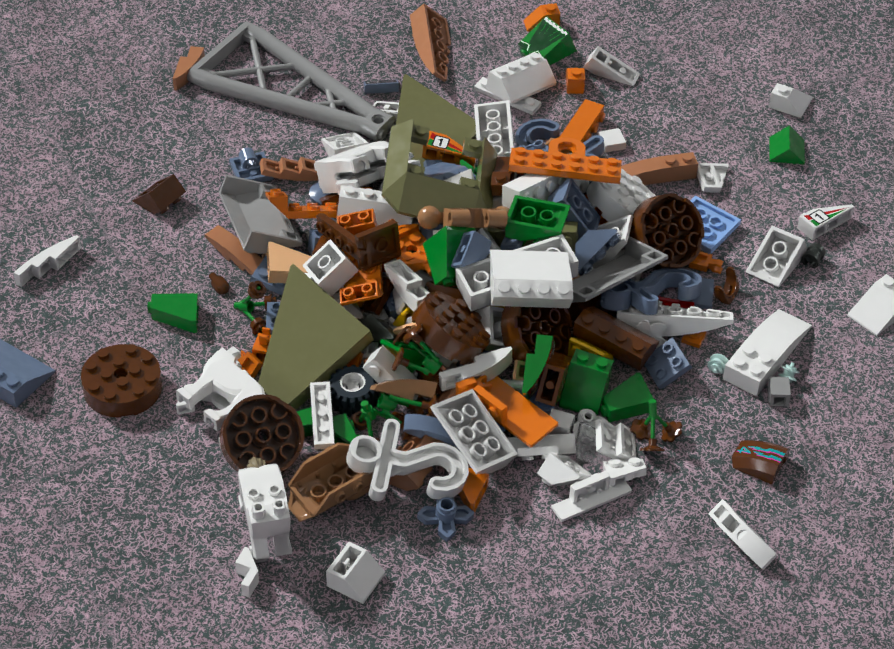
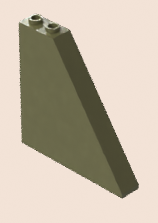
[396,74,476,167]
[258,264,374,410]

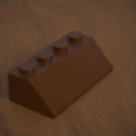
[573,306,660,371]

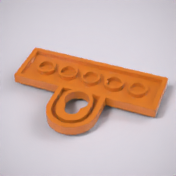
[508,137,622,184]

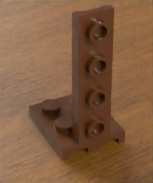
[316,213,401,271]

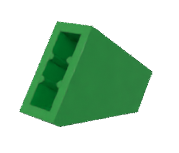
[147,293,199,333]
[600,372,654,423]

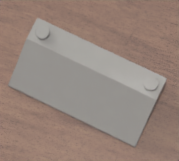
[219,175,303,254]
[572,236,668,303]

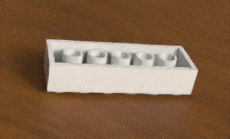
[502,152,589,209]
[456,234,579,311]

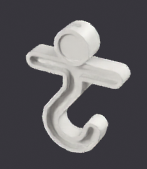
[346,419,469,501]

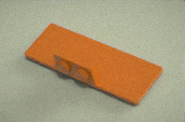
[473,376,558,448]

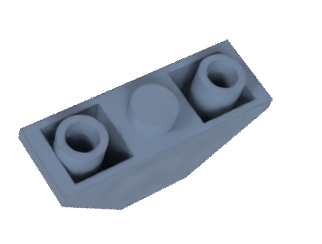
[575,229,621,276]

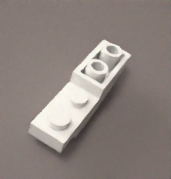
[439,346,512,391]
[708,499,778,570]

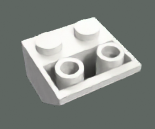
[326,542,385,604]

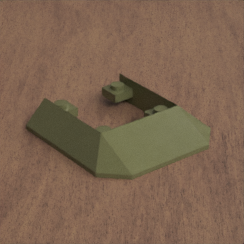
[381,119,497,229]

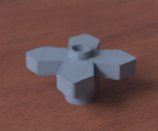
[417,497,474,542]

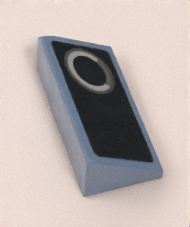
[363,79,399,94]

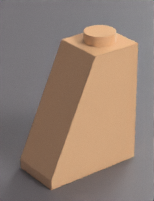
[266,242,312,283]

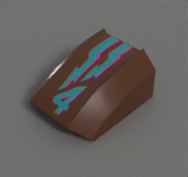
[732,440,790,485]

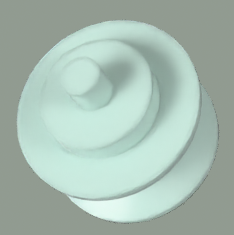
[707,354,729,374]
[778,362,800,383]

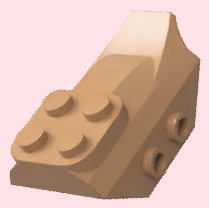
[288,443,373,522]

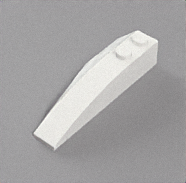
[617,301,734,336]

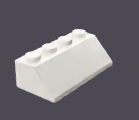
[486,53,557,104]
[336,185,413,226]

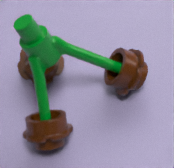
[234,281,277,335]
[351,400,405,442]

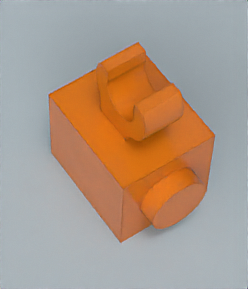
[252,327,271,363]

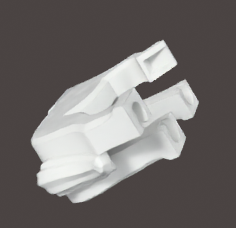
[314,141,421,195]
[176,346,265,447]

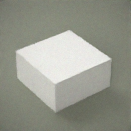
[598,128,626,153]

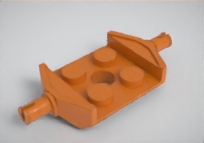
[388,219,432,276]

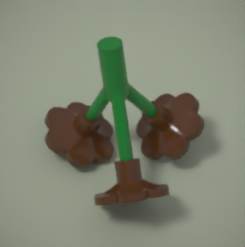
[630,399,682,451]

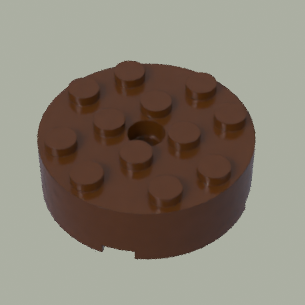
[630,193,704,269]
[412,291,491,365]
[501,306,573,362]
[81,344,162,418]
[220,394,304,473]

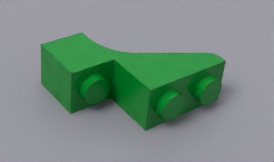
[297,407,360,444]

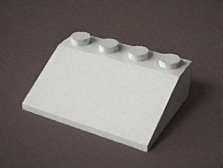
[490,250,573,308]
[430,389,518,474]

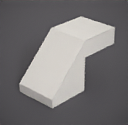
[235,547,259,598]

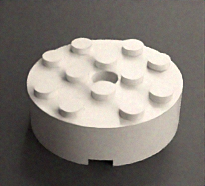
[587,169,656,222]

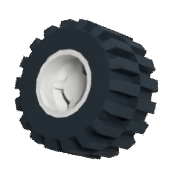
[328,365,379,417]

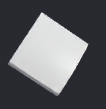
[595,417,636,460]

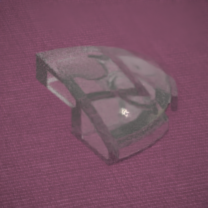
[576,422,612,464]

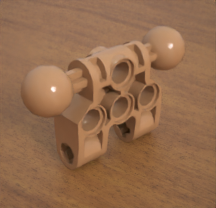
[417,205,510,230]

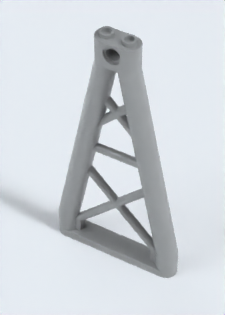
[187,21,396,142]

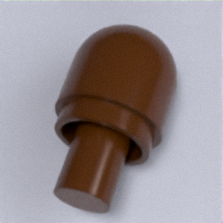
[209,272,230,294]

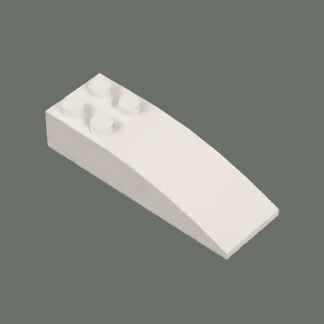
[723,309,812,396]

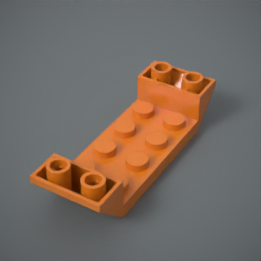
[265,187,373,219]
[337,208,383,306]

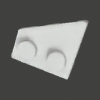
[697,163,729,193]
[603,458,646,486]

